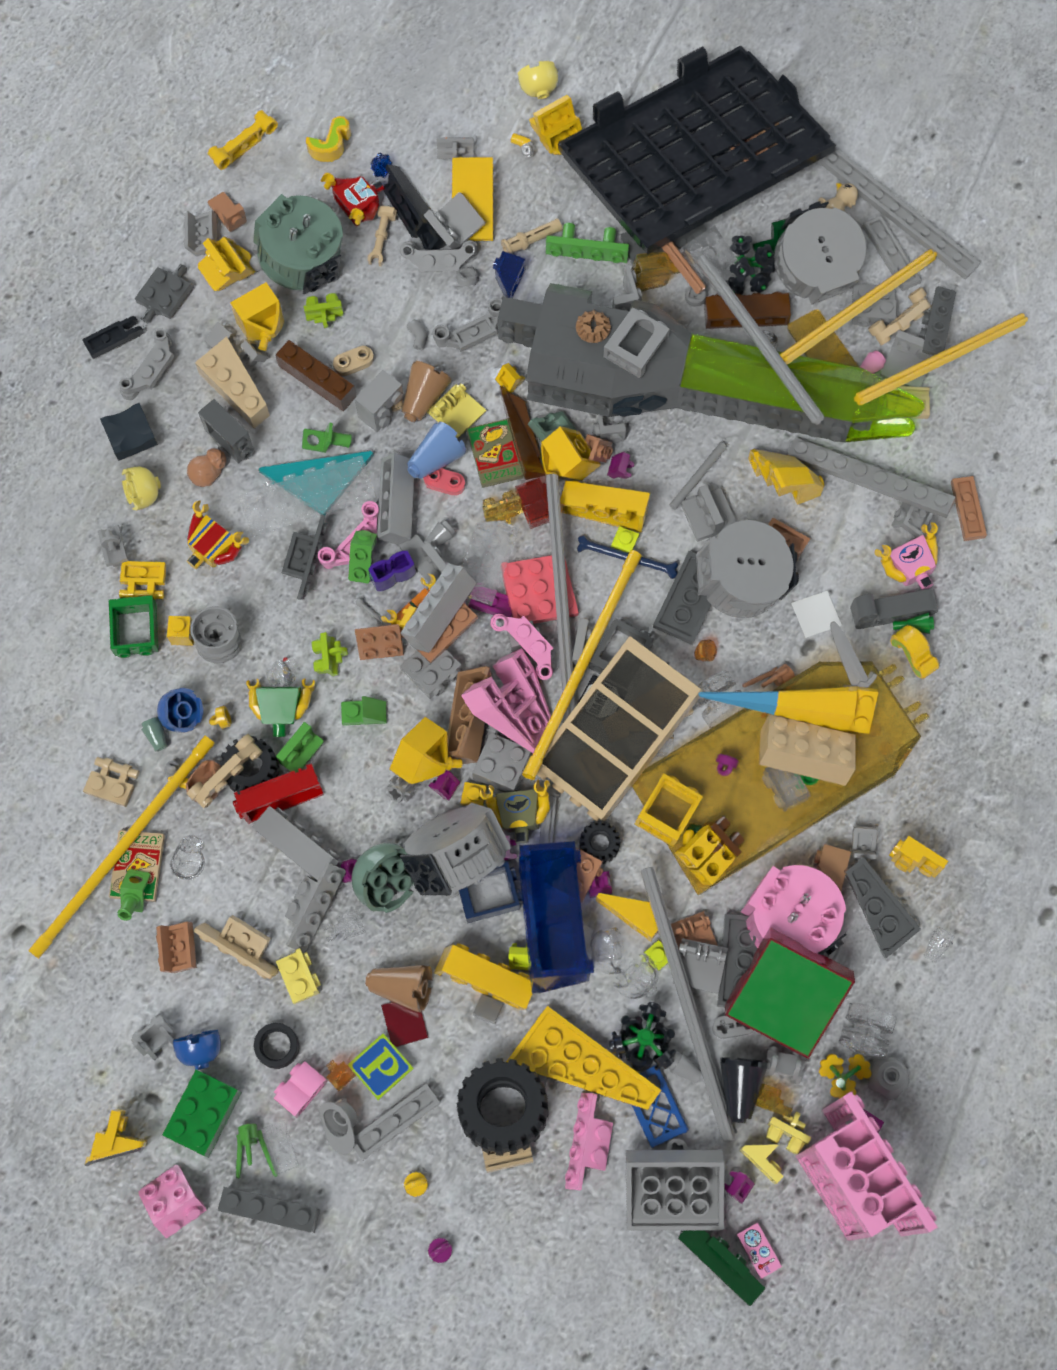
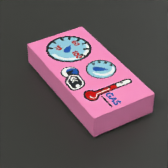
[736,1223,782,1279]

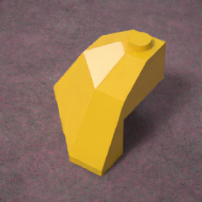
[748,449,824,505]

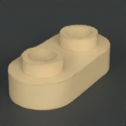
[333,346,374,376]

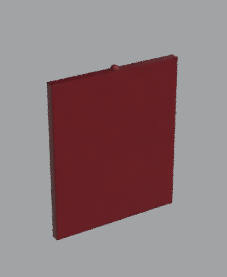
[381,1002,428,1047]

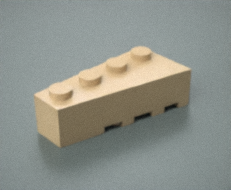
[195,336,270,429]

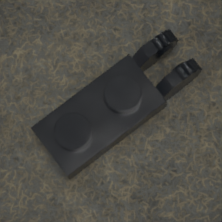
[82,316,144,359]

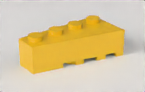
[560,481,650,533]
[434,943,537,1010]

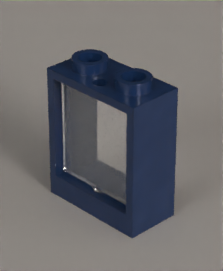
[459,861,523,924]

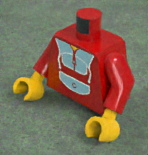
[320,172,384,227]

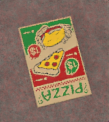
[109,830,165,902]

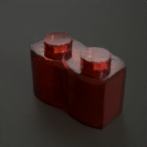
[515,478,549,529]

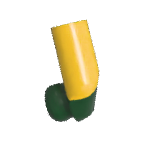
[682,823,702,847]

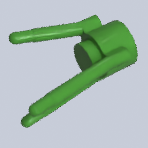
[236,1124,278,1179]

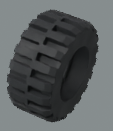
[457,1058,549,1156]

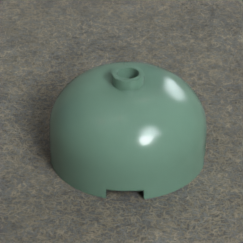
[352,843,414,913]

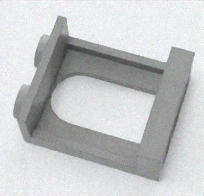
[603,307,670,379]

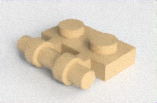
[83,757,140,807]

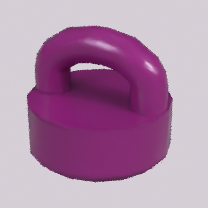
[715,753,739,776]
[340,859,357,883]
[428,1238,452,1263]

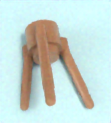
[742,664,795,717]

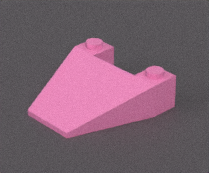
[461,648,557,753]

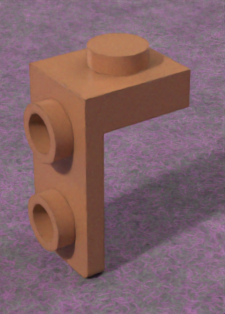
[208,192,247,232]
[585,434,613,463]

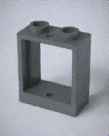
[198,399,254,464]
[589,618,654,689]

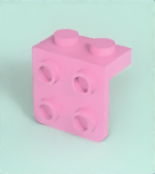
[138,1165,207,1239]

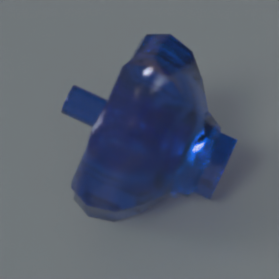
[370,153,393,178]

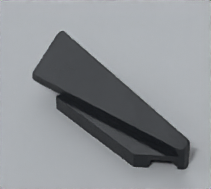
[384,164,447,250]

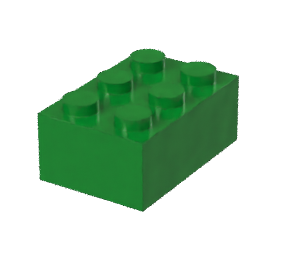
[162,1070,242,1158]

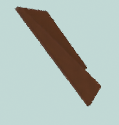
[500,386,545,480]

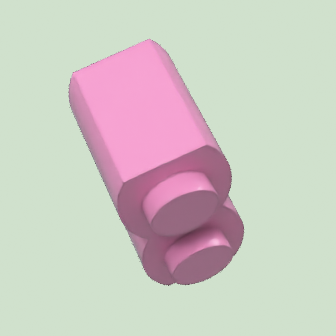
[274,1061,327,1118]

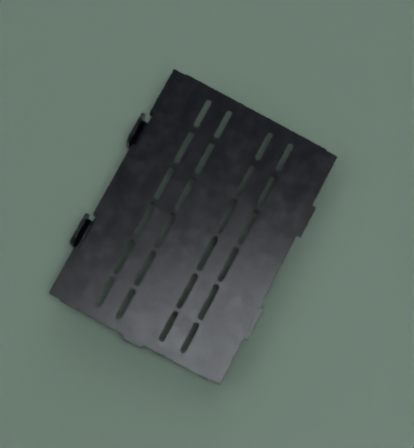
[558,45,836,255]

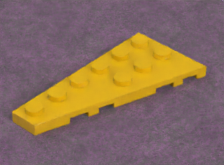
[506,1006,662,1110]

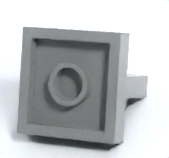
[681,485,736,542]

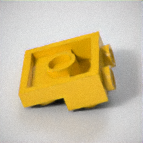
[889,836,948,878]

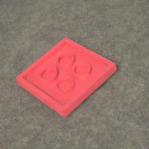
[500,555,579,624]

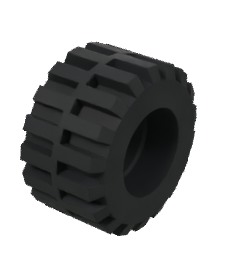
[219,736,279,794]

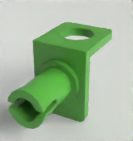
[302,422,351,453]
[117,869,150,921]

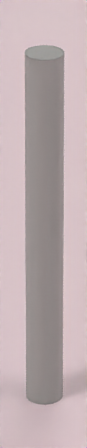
[669,442,727,510]

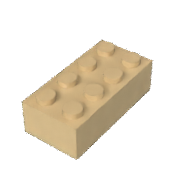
[759,714,855,786]

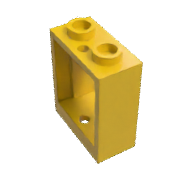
[634,774,703,847]

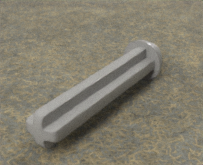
[538,789,559,861]

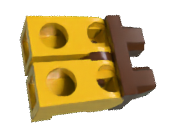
[675,816,745,885]

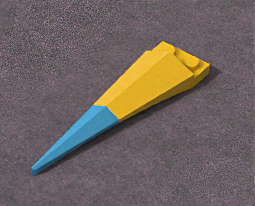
[698,686,879,734]

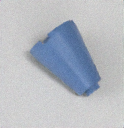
[407,422,466,479]

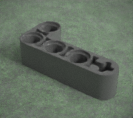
[850,589,938,629]

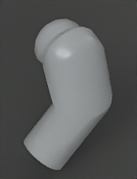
[407,320,427,350]

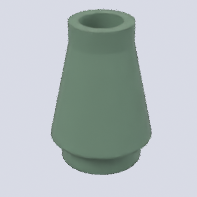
[141,717,168,752]

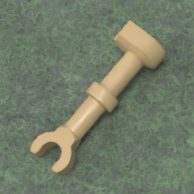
[367,206,397,266]

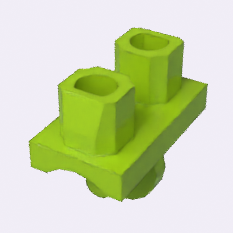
[304,293,343,328]
[311,632,348,676]

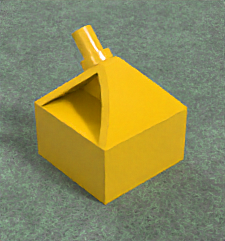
[230,282,284,351]
[541,426,601,480]
[389,717,462,784]

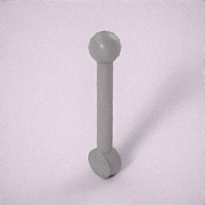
[356,598,391,626]

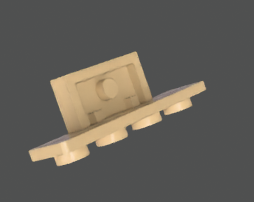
[194,915,279,979]

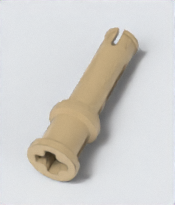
[501,218,562,257]

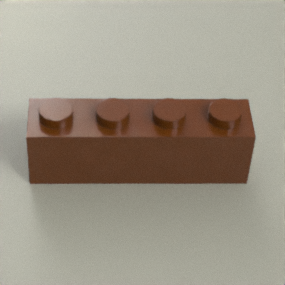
[704,292,791,329]
[275,340,357,412]

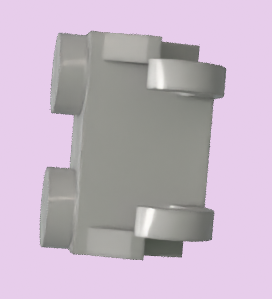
[131,1015,174,1061]
[765,1047,805,1084]

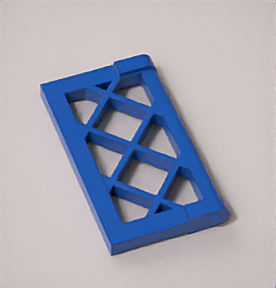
[632,1065,689,1148]

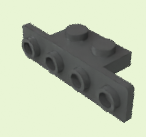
[919,286,956,355]
[281,515,328,600]

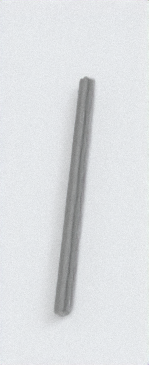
[697,255,824,425]
[546,474,578,731]
[641,867,735,1141]

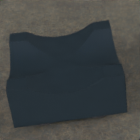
[100,403,158,461]

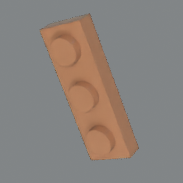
[951,476,987,541]
[417,603,478,664]

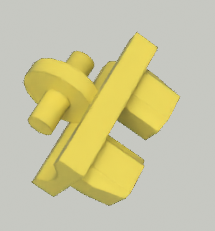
[766,1111,811,1155]

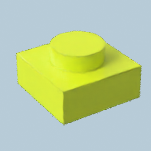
[611,526,639,553]
[641,940,668,974]

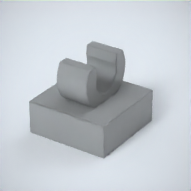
[240,340,269,367]

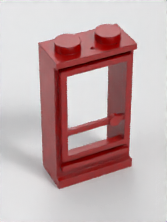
[232,764,324,824]

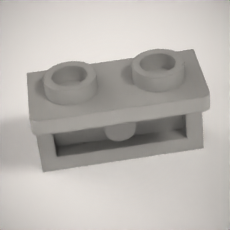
[183,210,217,257]

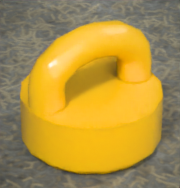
[209,705,232,729]
[404,1172,428,1197]

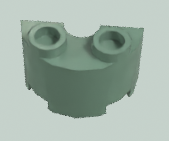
[528,411,576,442]

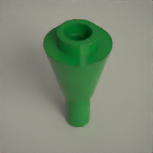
[893,612,934,634]

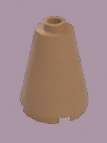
[402,361,451,423]
[365,965,433,1012]

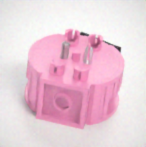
[741,865,847,956]

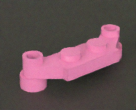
[318,501,379,569]
[490,614,554,680]

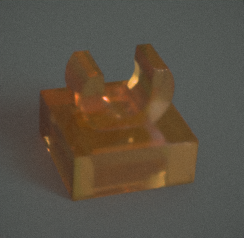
[326,1060,356,1091]

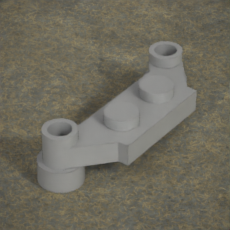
[400,240,478,272]
[433,298,502,352]
[119,328,174,400]

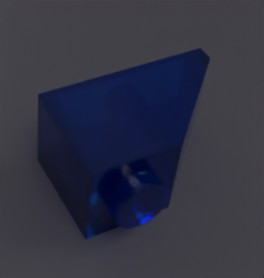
[493,251,526,299]

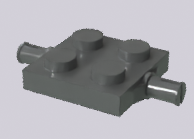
[135,264,193,324]

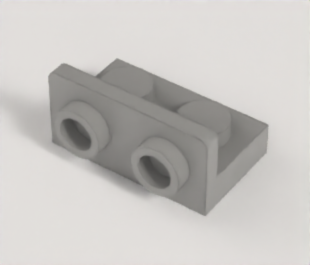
[891,502,933,538]

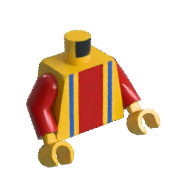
[187,500,249,569]

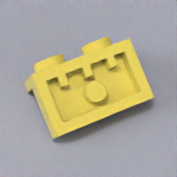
[276,948,321,1005]

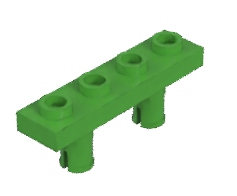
[546,223,629,263]

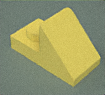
[739,1144,784,1185]

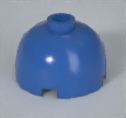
[157,688,203,733]
[173,1030,221,1070]

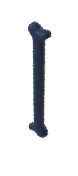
[577,535,679,579]

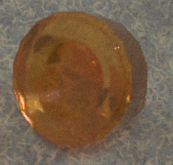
[694,640,717,662]

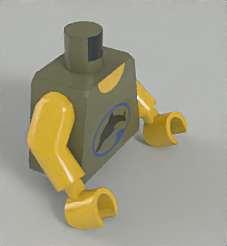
[480,779,550,844]

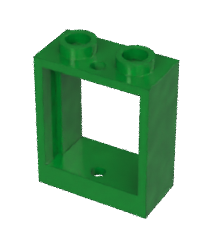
[109,595,159,658]

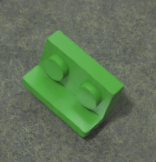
[276,722,324,773]

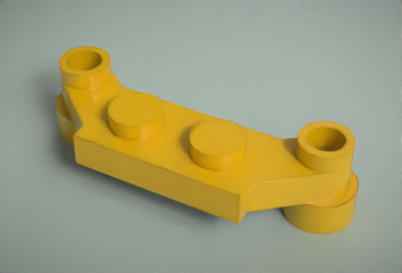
[207,110,278,170]

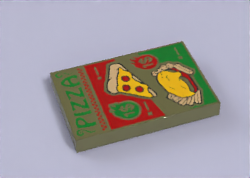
[466,419,523,488]

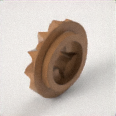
[576,309,611,343]

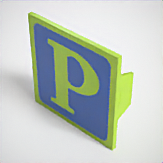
[348,1033,414,1100]

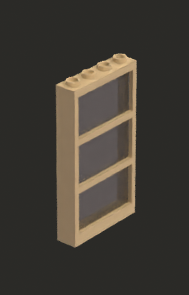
[537,636,703,821]

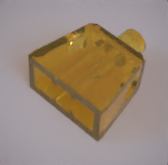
[631,252,680,292]

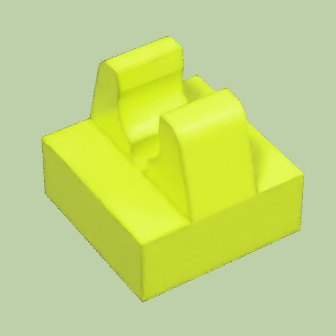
[509,943,532,970]

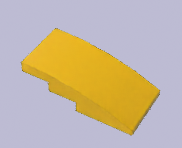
[452,157,493,241]

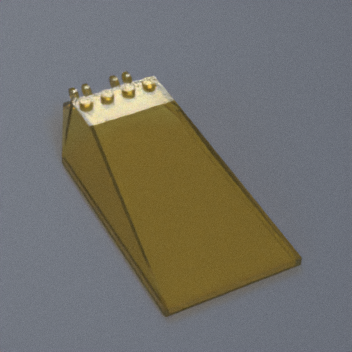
[632,661,929,896]

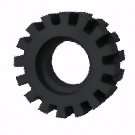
[579,821,621,864]

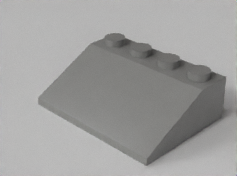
[626,1150,724,1231]

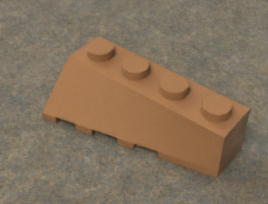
[447,666,492,764]

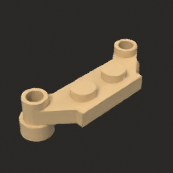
[868,287,931,346]
[187,734,262,809]

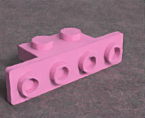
[565,1093,613,1191]

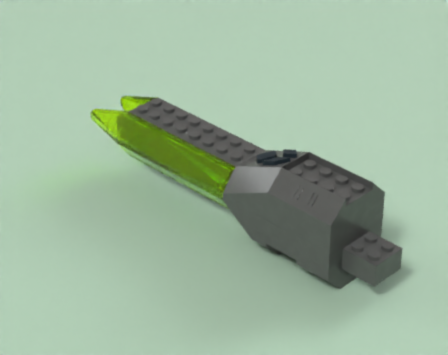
[497,283,924,443]

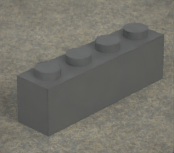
[217,1187,320,1234]

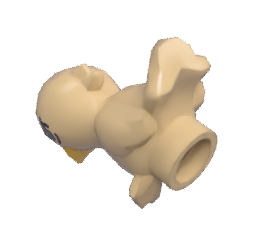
[818,183,858,211]

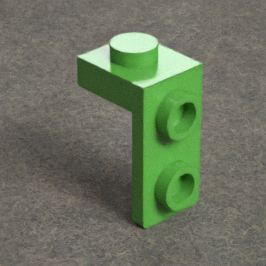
[348,530,377,584]

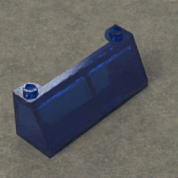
[518,841,594,994]

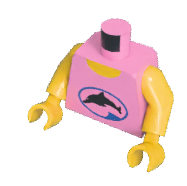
[874,522,938,590]

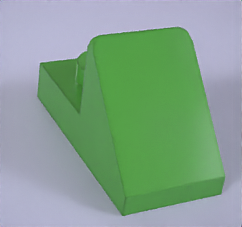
[341,696,387,726]

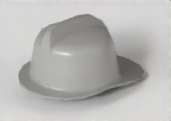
[319,1098,357,1154]

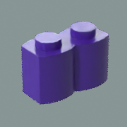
[368,551,416,591]

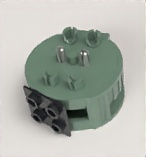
[253,194,343,295]

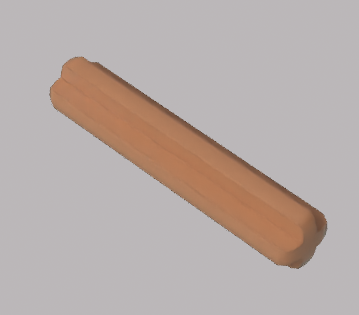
[662,241,706,294]

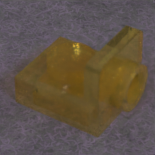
[756,1083,793,1118]

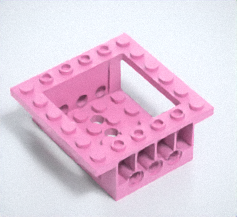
[795,1092,937,1241]

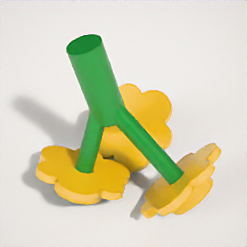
[819,1053,872,1099]

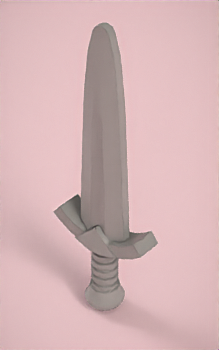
[830,621,877,708]

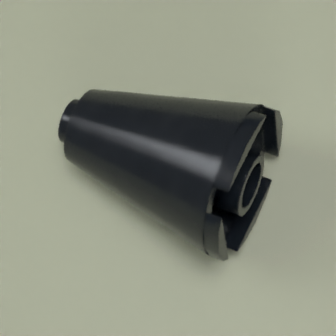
[720,1057,768,1123]

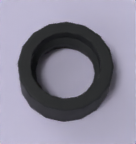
[253,1022,300,1069]

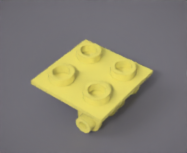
[427,384,486,439]

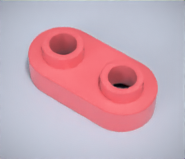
[423,468,465,496]

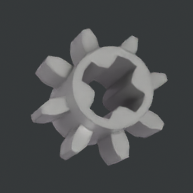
[386,775,416,803]

